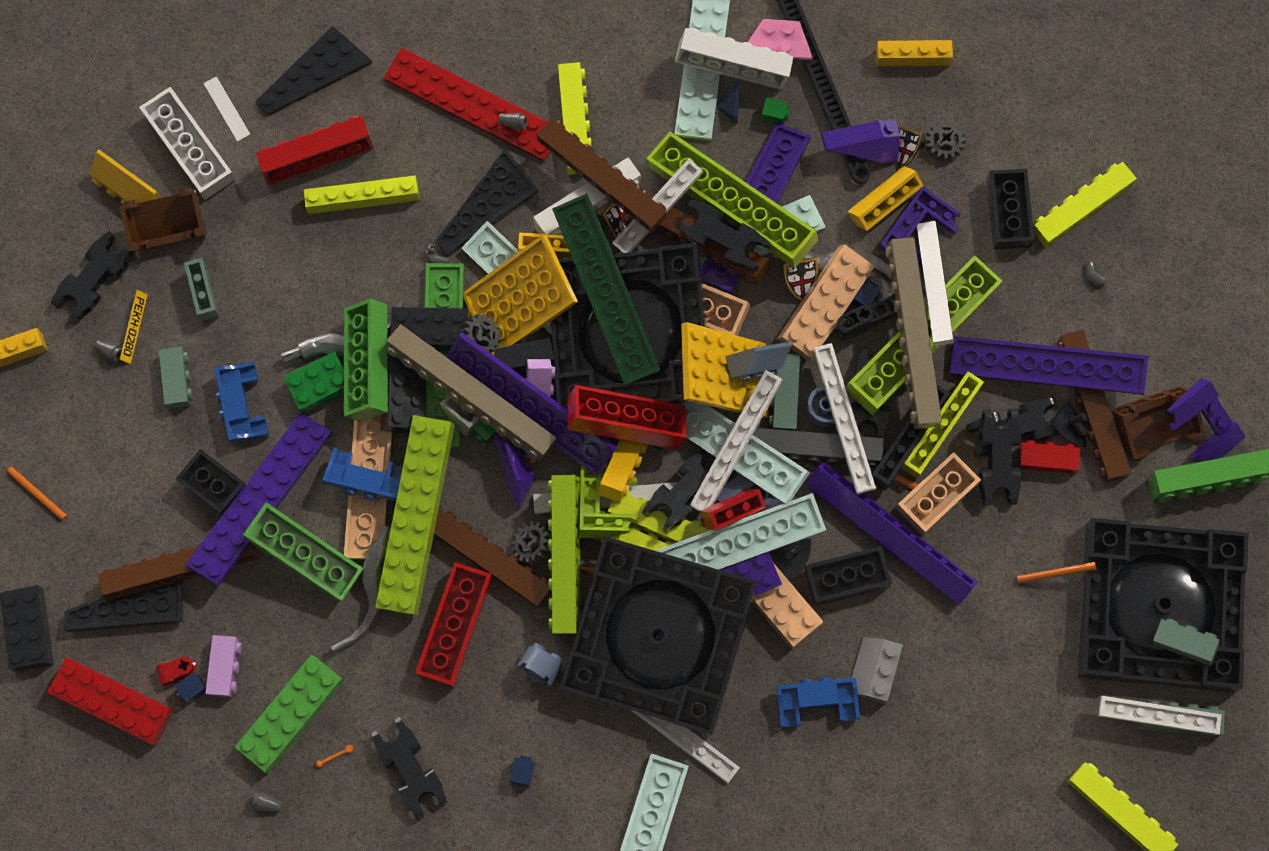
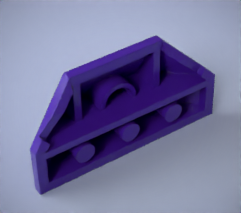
[493,433,535,509]

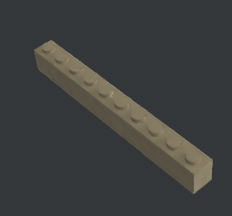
[886,238,942,429]
[385,324,556,461]

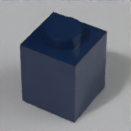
[851,280,881,307]
[175,672,206,704]
[510,755,535,787]

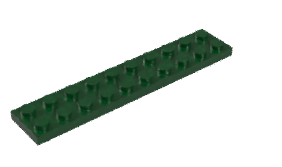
[552,193,661,386]

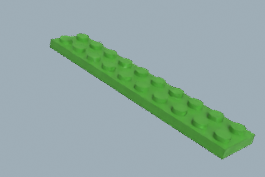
[425,263,464,449]

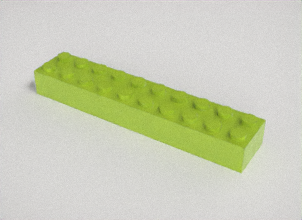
[646,132,818,268]
[846,255,1002,415]
[375,415,455,616]

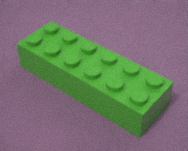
[344,298,388,422]
[1147,449,1269,503]
[241,503,364,602]
[235,654,345,774]

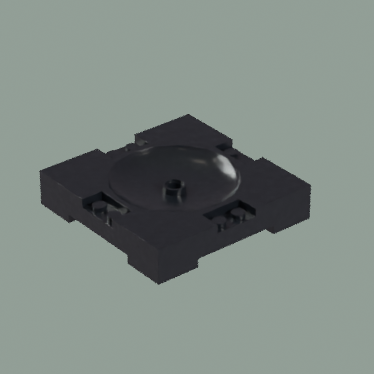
[551,243,706,410]
[1078,518,1249,693]
[559,536,758,735]

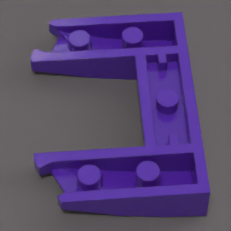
[877,186,960,272]
[1167,378,1246,462]

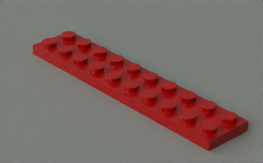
[383,48,550,162]

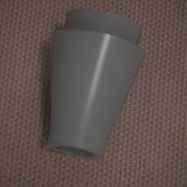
[499,113,527,131]
[94,340,122,362]
[251,791,282,813]

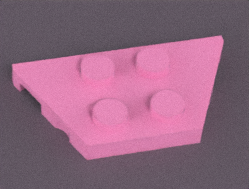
[748,19,813,60]

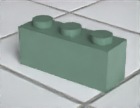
[184,258,220,322]
[159,347,193,409]
[1153,619,1219,666]

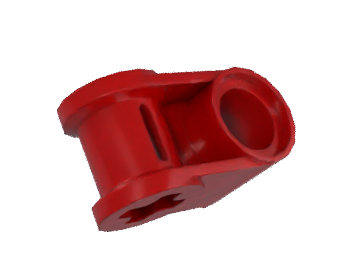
[156,657,197,686]

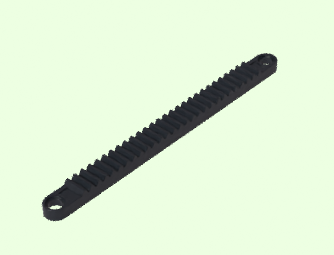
[776,0,871,185]

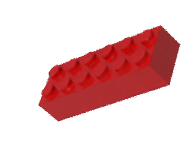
[255,116,373,186]
[568,385,686,450]
[415,562,493,689]
[47,657,174,746]

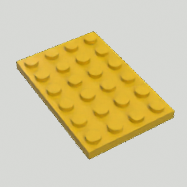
[463,235,578,356]
[681,322,769,418]

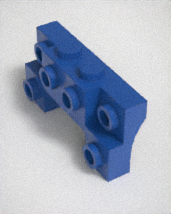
[215,361,269,443]
[323,448,403,502]
[776,677,860,728]

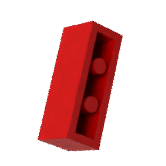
[1018,440,1080,474]
[700,488,766,531]

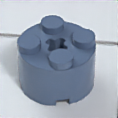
[807,386,835,428]
[517,643,563,688]

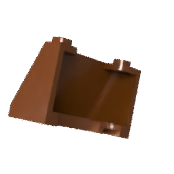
[120,187,208,251]
[1112,386,1206,460]

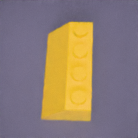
[89,150,161,205]

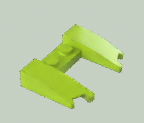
[579,465,637,538]

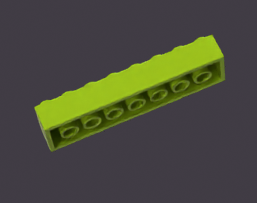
[548,475,581,634]

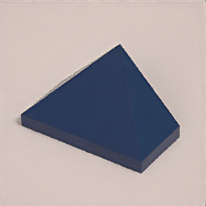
[717,82,739,123]

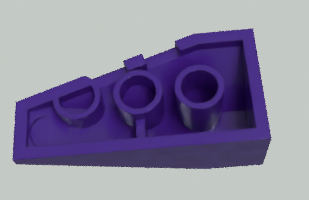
[820,119,900,164]

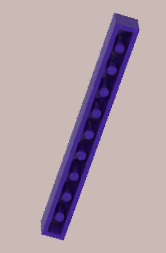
[806,462,978,605]

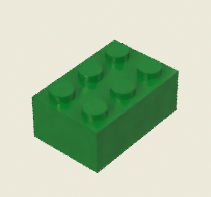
[283,352,344,414]

